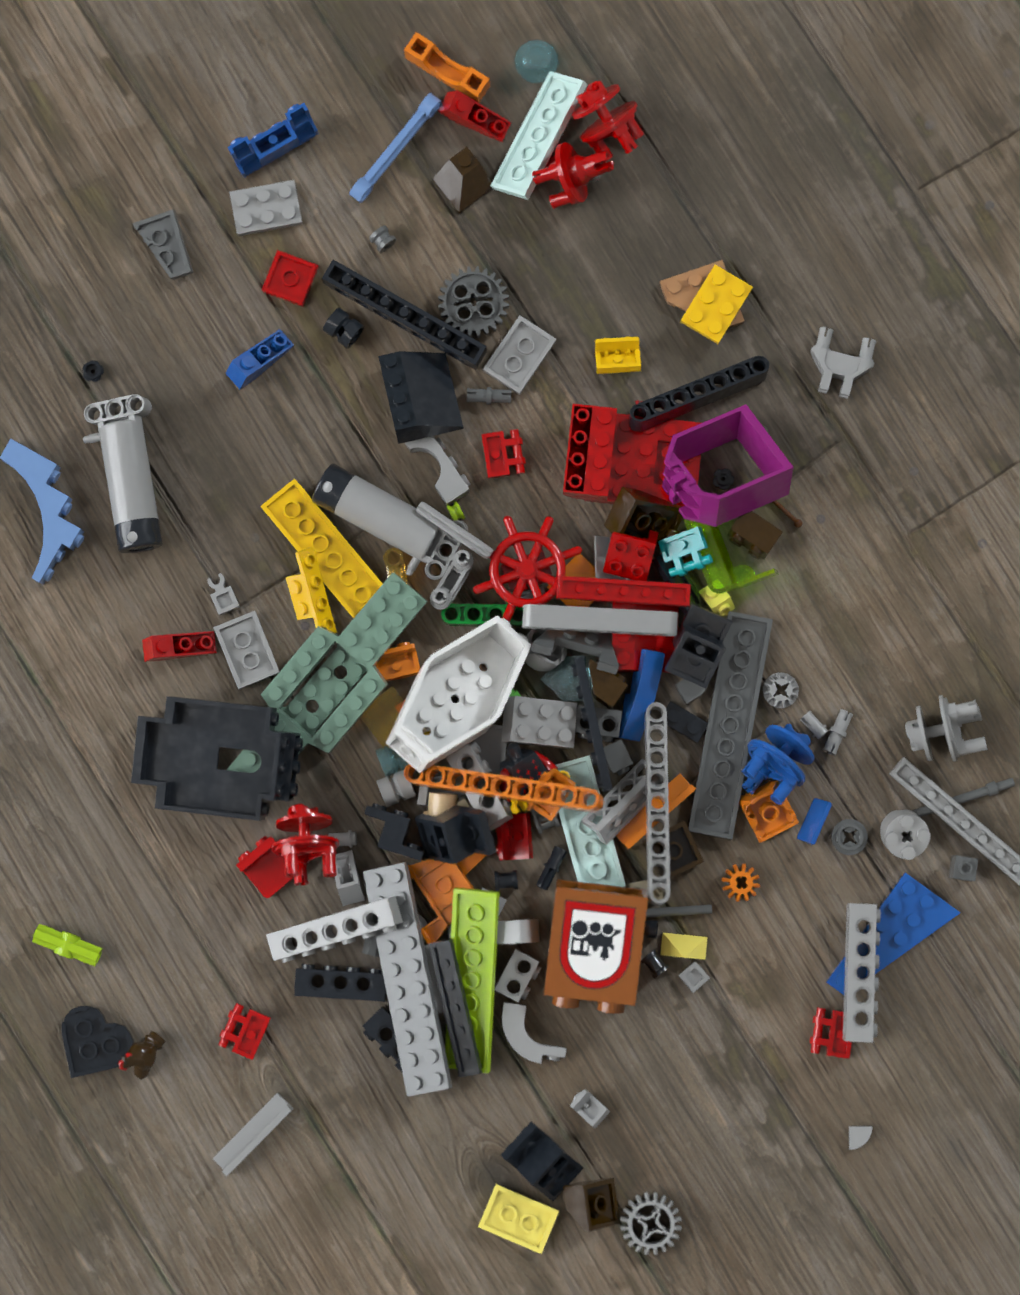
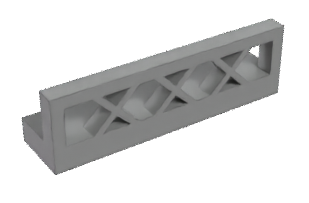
[581,759,663,845]
[213,1093,294,1177]

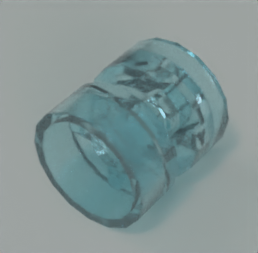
[375,746,409,777]

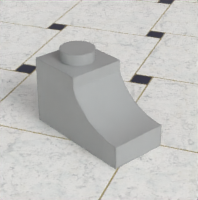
[335,850,365,906]

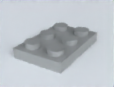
[230,180,303,236]
[483,315,557,395]
[213,611,280,690]

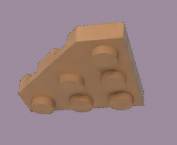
[660,260,744,328]

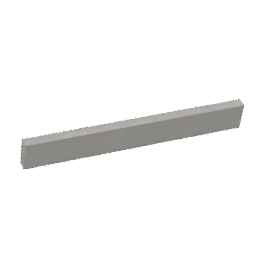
[889,757,1020,886]

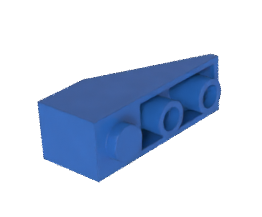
[226,329,294,389]

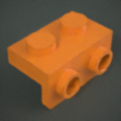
[376,642,420,682]
[526,768,576,821]

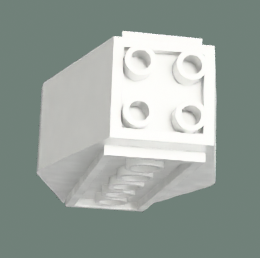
[386,616,531,773]

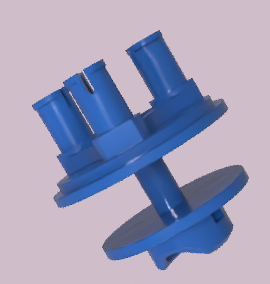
[742,724,815,805]

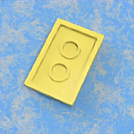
[478,1184,559,1254]

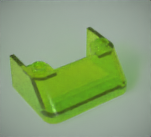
[684,519,779,594]

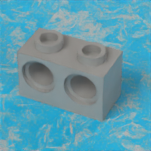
[494,949,541,1003]

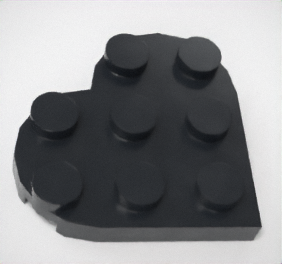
[61,1006,134,1078]

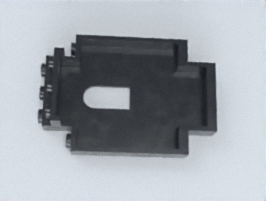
[131,696,303,821]

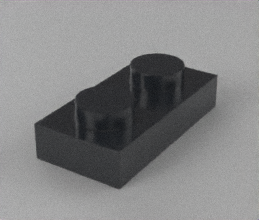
[666,701,708,743]

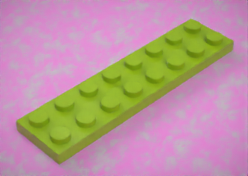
[445,887,499,1073]

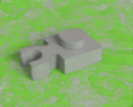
[207,573,240,616]

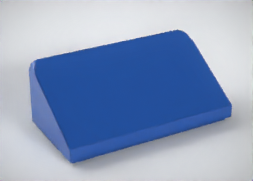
[797,798,832,845]

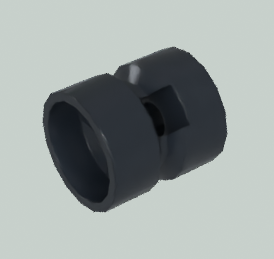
[323,307,365,349]

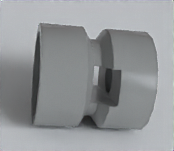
[376,769,416,807]

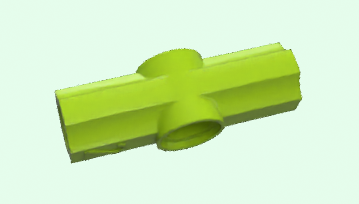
[32,924,103,966]

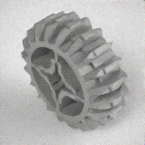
[620,1192,682,1255]

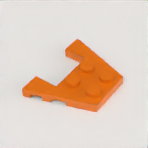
[408,859,474,945]

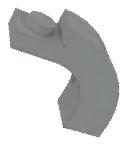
[502,1002,566,1064]

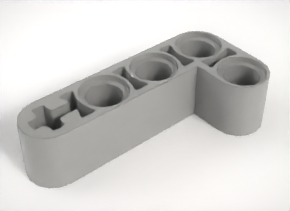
[447,919,540,944]

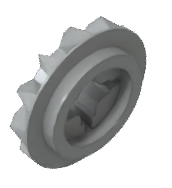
[763,672,799,708]

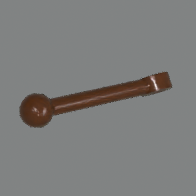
[772,500,803,528]

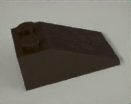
[604,487,683,546]

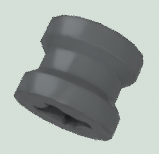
[369,225,397,253]

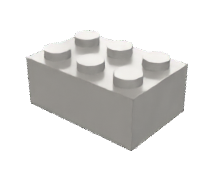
[501,696,577,749]

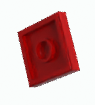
[262,250,319,307]

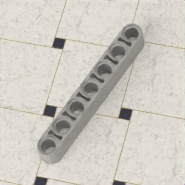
[522,604,678,636]

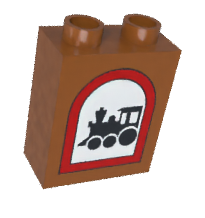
[544,879,648,1014]

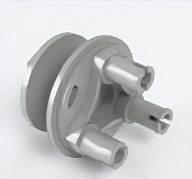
[905,695,987,762]

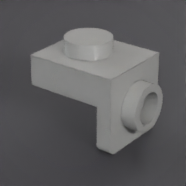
[570,1089,610,1128]

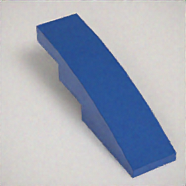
[619,649,665,742]

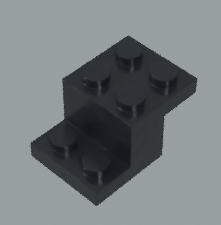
[665,602,733,689]
[364,803,425,861]
[415,805,496,864]
[500,1121,584,1202]

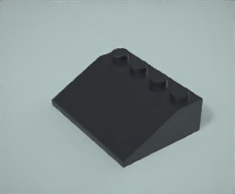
[378,351,464,444]

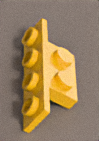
[285,547,337,633]

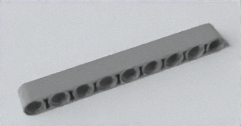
[645,702,670,906]

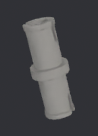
[822,709,853,756]

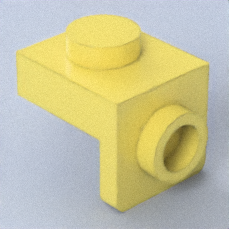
[698,580,735,617]

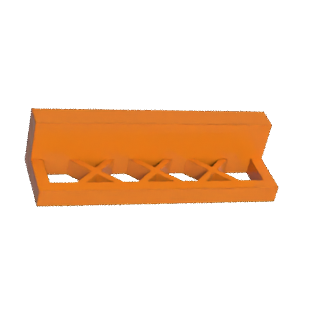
[616,773,696,849]

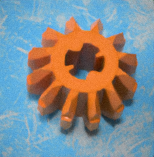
[721,864,760,902]

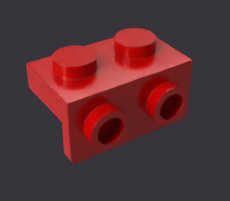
[495,813,533,861]

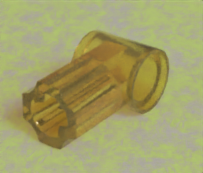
[383,548,408,584]

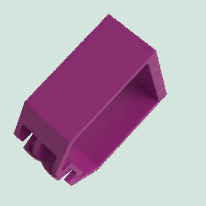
[662,404,793,527]

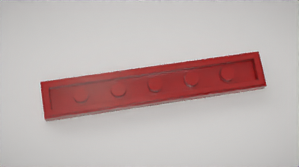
[556,576,691,607]

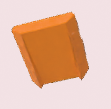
[739,780,799,843]

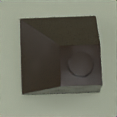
[433,146,493,213]
[563,1178,620,1232]

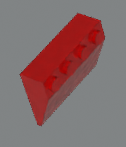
[611,602,679,673]

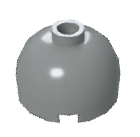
[525,629,567,672]

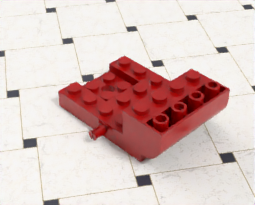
[563,401,701,507]

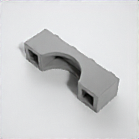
[405,436,471,506]

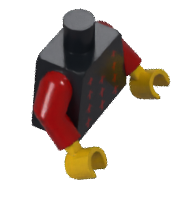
[499,742,570,814]

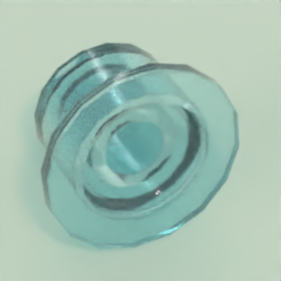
[515,40,558,83]

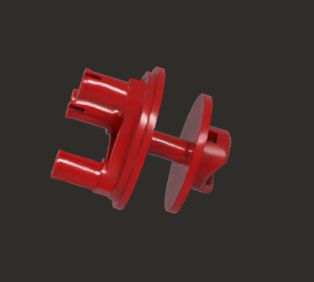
[572,81,644,163]
[271,804,340,886]

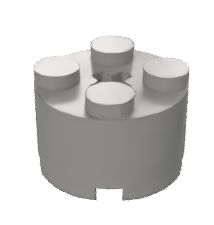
[880,809,931,860]

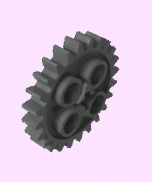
[438,266,509,338]

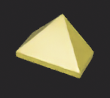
[660,933,707,960]

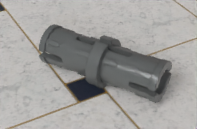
[467,387,511,405]

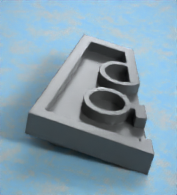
[132,209,193,280]

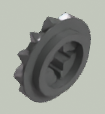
[832,819,868,855]

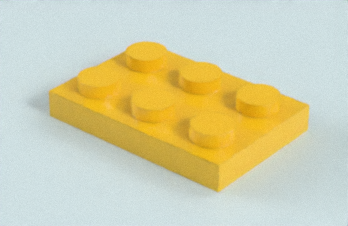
[680,265,753,344]

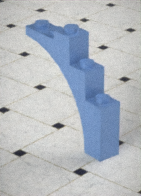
[0,439,84,585]

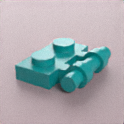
[658,526,713,577]

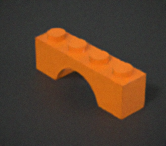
[404,32,490,103]

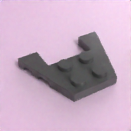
[531,630,619,674]

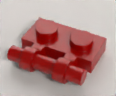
[481,429,526,479]
[218,1003,271,1060]
[810,1007,852,1059]

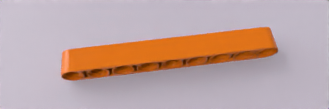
[404,764,604,812]

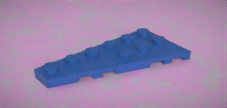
[826,873,960,995]

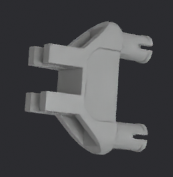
[811,327,877,399]
[430,550,474,610]

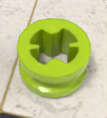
[446,501,465,521]

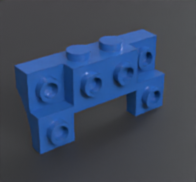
[228,103,319,178]

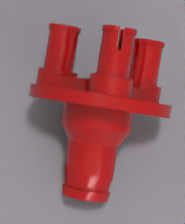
[532,142,614,209]

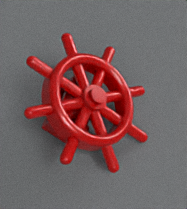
[473,516,582,622]

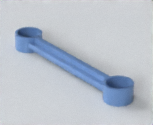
[350,93,442,203]

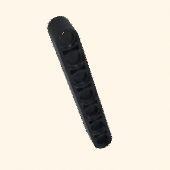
[628,356,769,432]

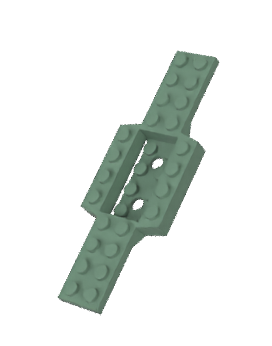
[227,572,428,773]

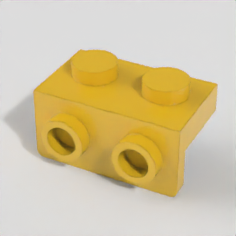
[595,337,641,374]

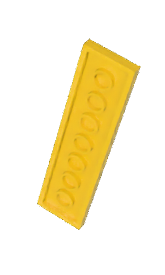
[260,478,382,619]

